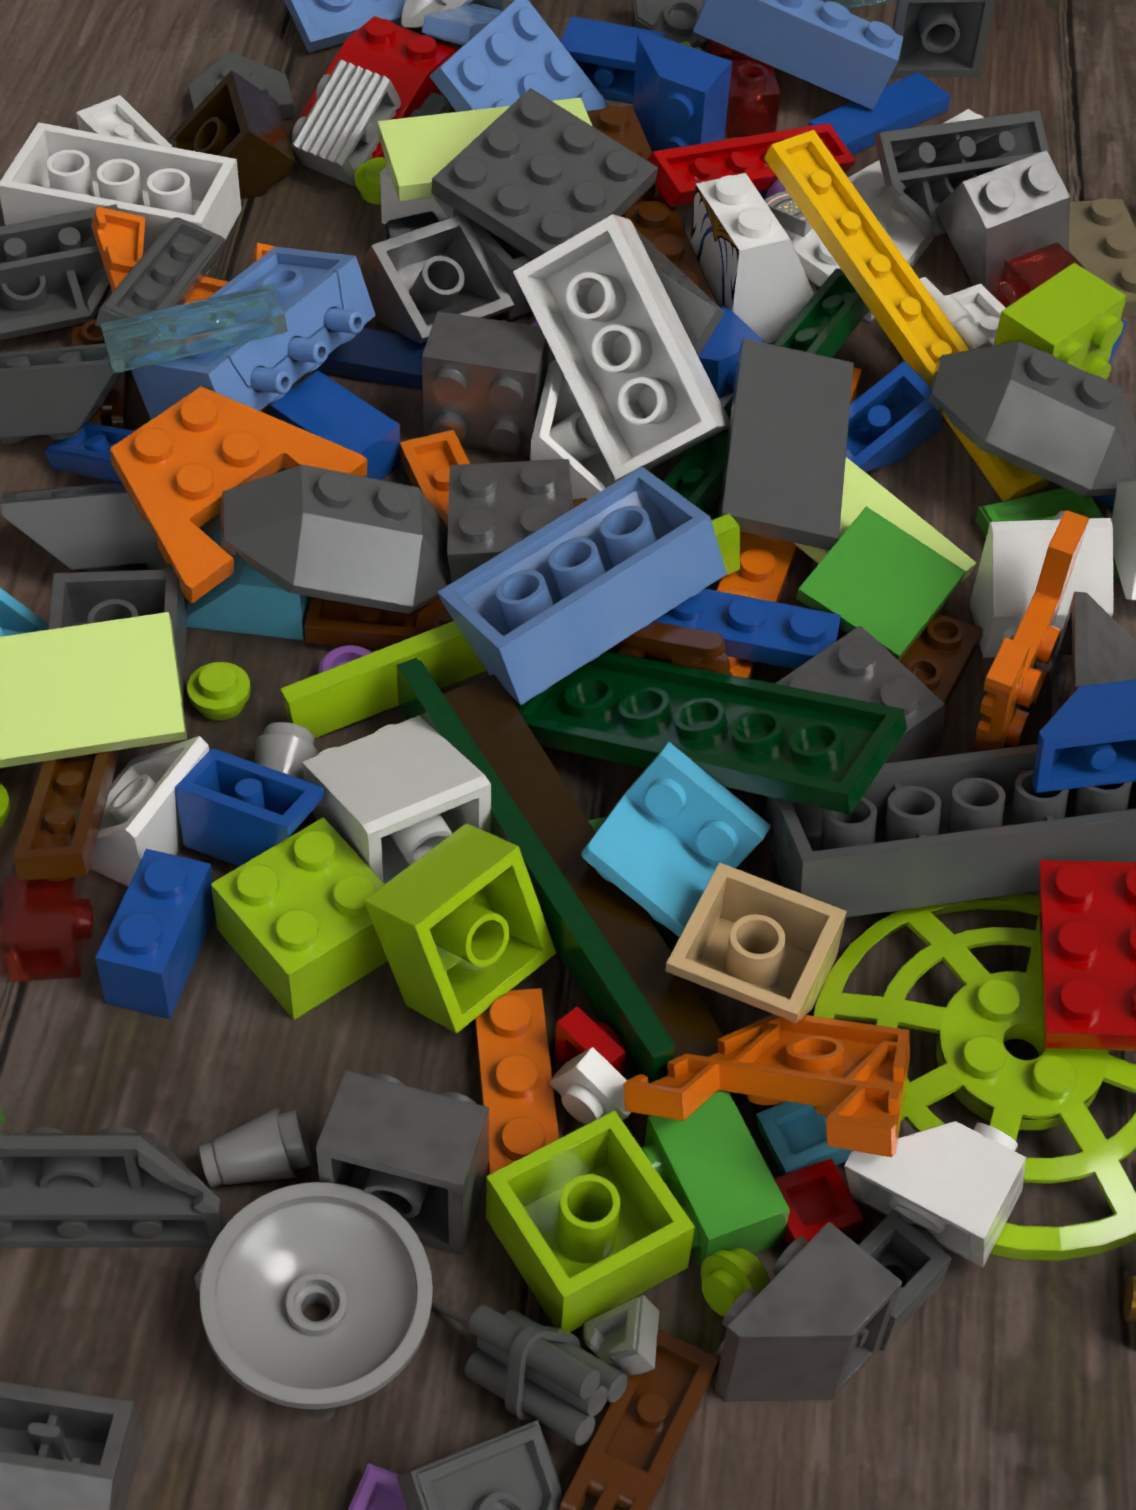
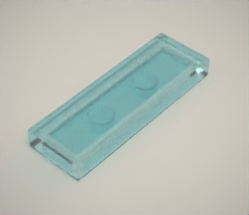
[100,283,288,373]

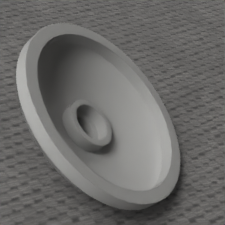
[200,1182,433,1409]

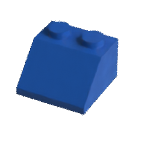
[633,31,732,152]

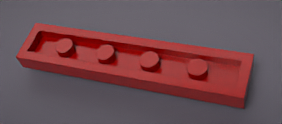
[647,123,856,207]

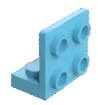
[581,742,771,938]

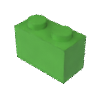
[641,1090,790,1269]

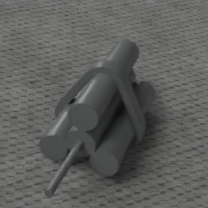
[432,1298,628,1446]

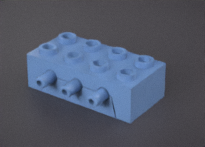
[127,247,376,420]

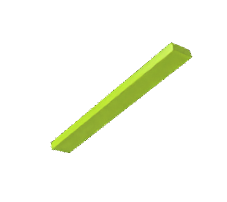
[281,513,740,738]

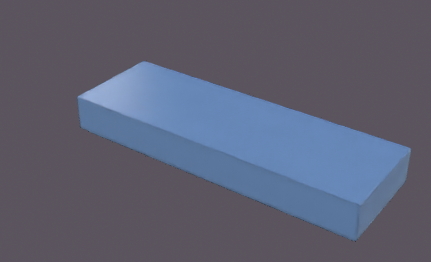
[422,3,502,45]

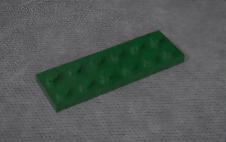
[516,651,907,815]

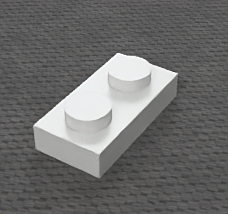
[76,95,172,147]

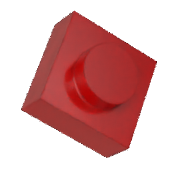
[554,1007,626,1077]
[774,1158,864,1246]

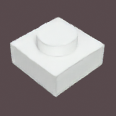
[549,1047,631,1125]

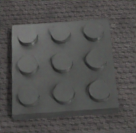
[431,88,658,259]

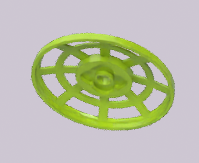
[813,893,1136,1261]

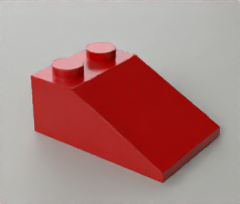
[291,16,456,158]

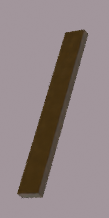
[443,674,749,1106]

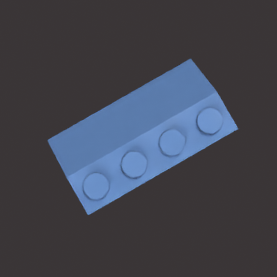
[693,0,903,110]
[438,466,727,705]

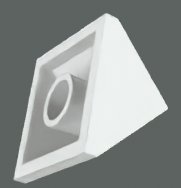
[530,360,619,500]
[89,736,209,887]

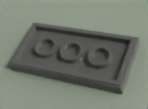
[718,338,854,551]

